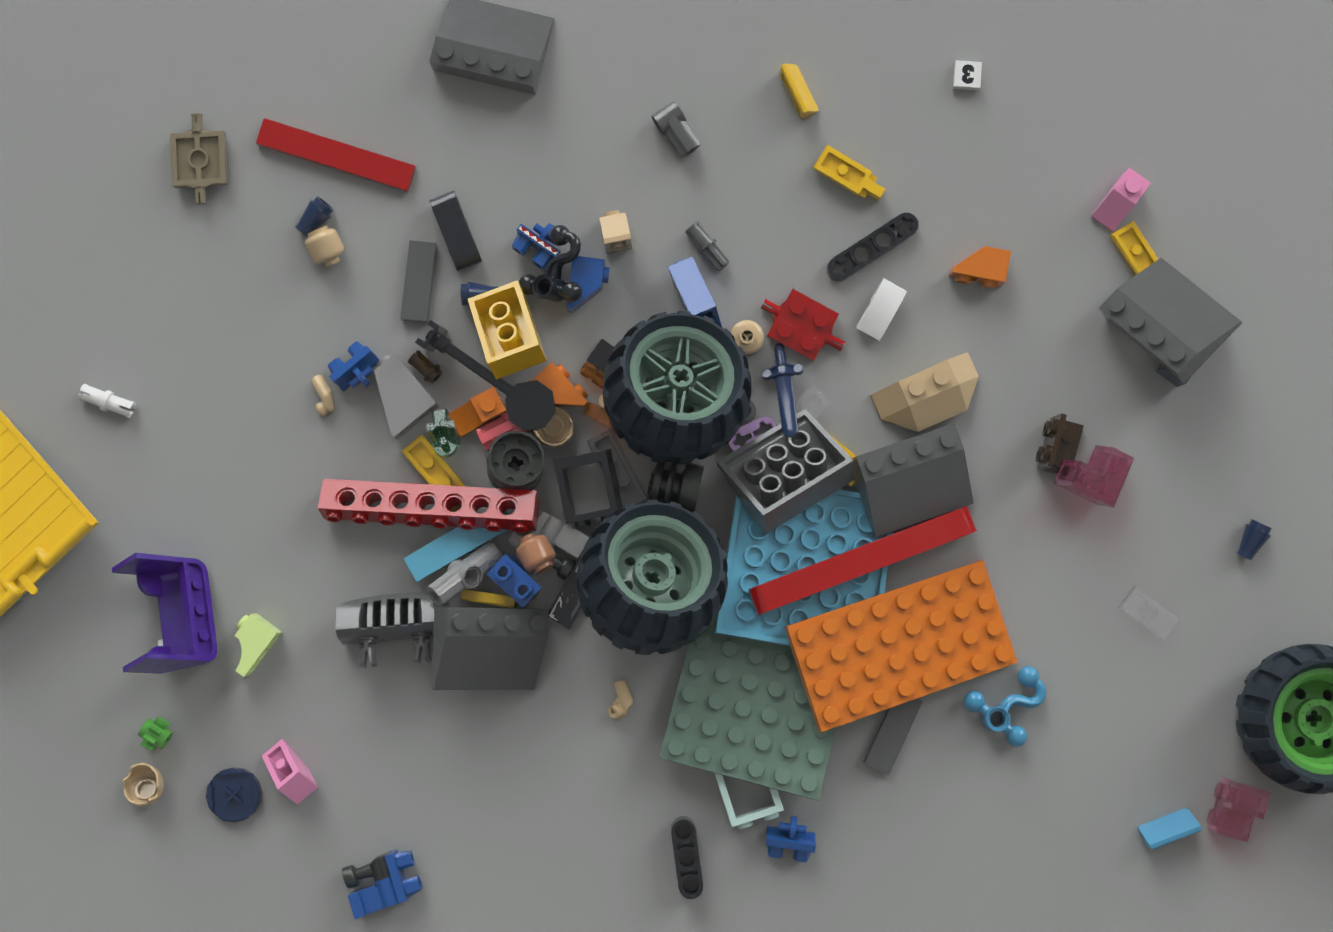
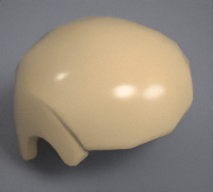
[533,406,574,447]
[122,763,164,807]

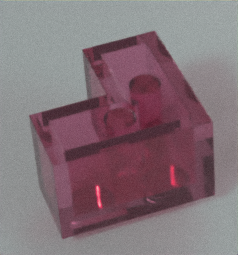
[1054,445,1134,508]
[1207,777,1271,842]

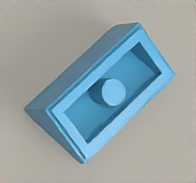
[1138,808,1202,850]

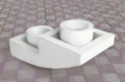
[856,278,907,341]

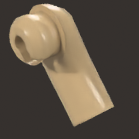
[311,375,335,416]
[608,679,633,720]

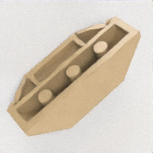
[870,352,979,432]

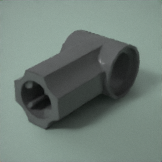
[651,101,700,158]

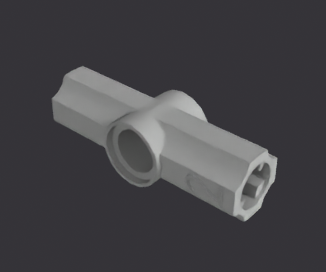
[426,542,502,607]

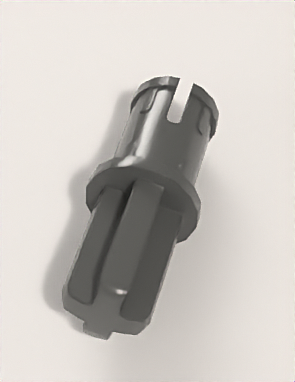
[685,222,729,271]

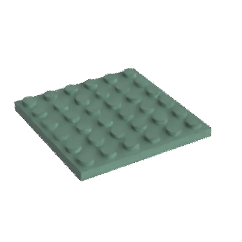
[659,619,836,801]

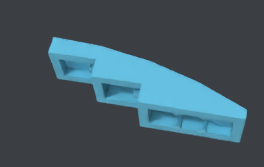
[404,511,508,582]

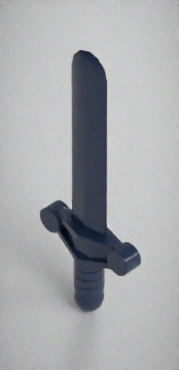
[762,343,803,437]

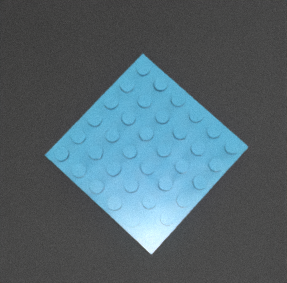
[714,489,893,646]

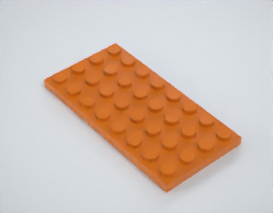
[784,560,1018,732]

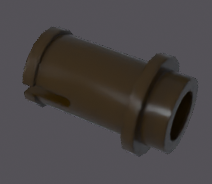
[408,350,442,383]

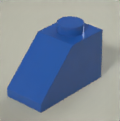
[566,256,610,313]

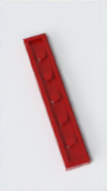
[256,118,416,192]

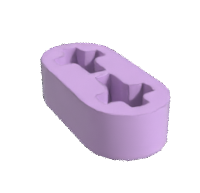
[728,417,776,451]

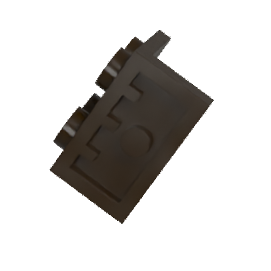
[1035,413,1084,477]

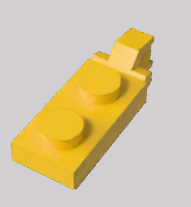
[813,145,886,201]

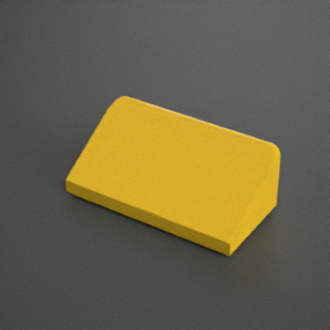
[779,64,819,119]

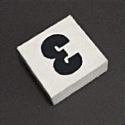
[953,60,982,90]

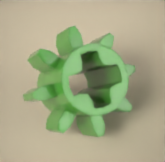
[138,717,173,751]

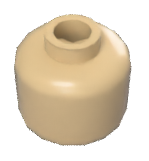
[305,225,345,267]
[731,320,764,356]

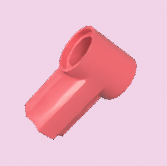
[476,411,532,451]

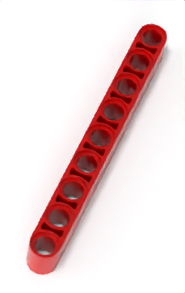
[748,506,977,615]

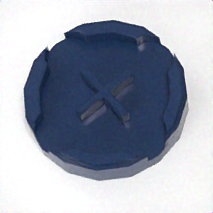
[206,767,262,822]

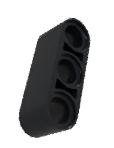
[429,191,482,271]
[671,816,703,899]

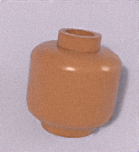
[516,533,556,575]

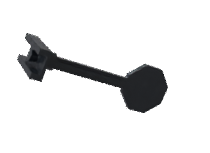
[415,320,556,431]

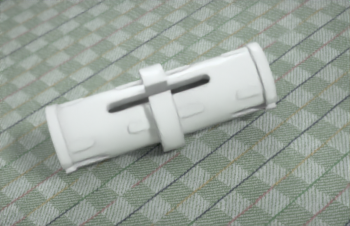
[78,384,136,418]

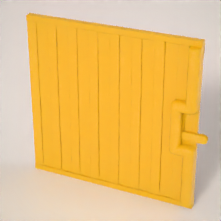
[0,410,99,617]

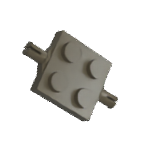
[170,113,228,205]

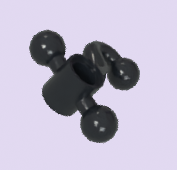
[519,225,582,303]

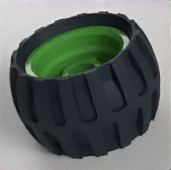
[1235,644,1333,794]

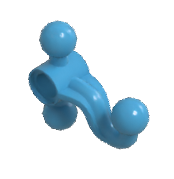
[963,666,1046,747]

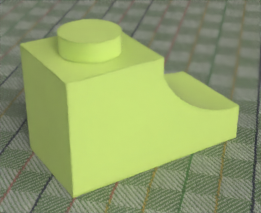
[234,613,282,677]

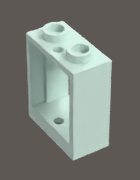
[715,773,784,829]

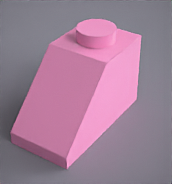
[1091,168,1151,232]
[262,739,318,805]

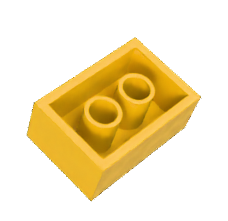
[468,280,547,380]

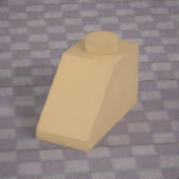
[599,210,632,254]

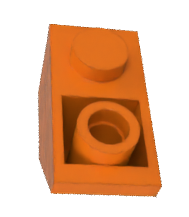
[949,246,1011,289]
[531,362,589,408]

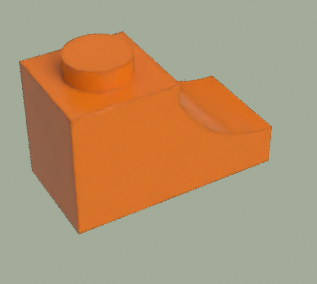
[449,386,507,437]

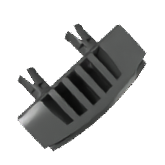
[335,593,450,668]

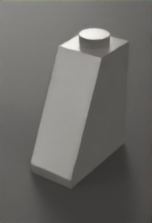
[374,353,439,439]

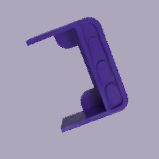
[112,553,218,674]

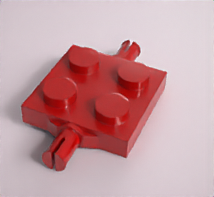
[760,288,846,361]

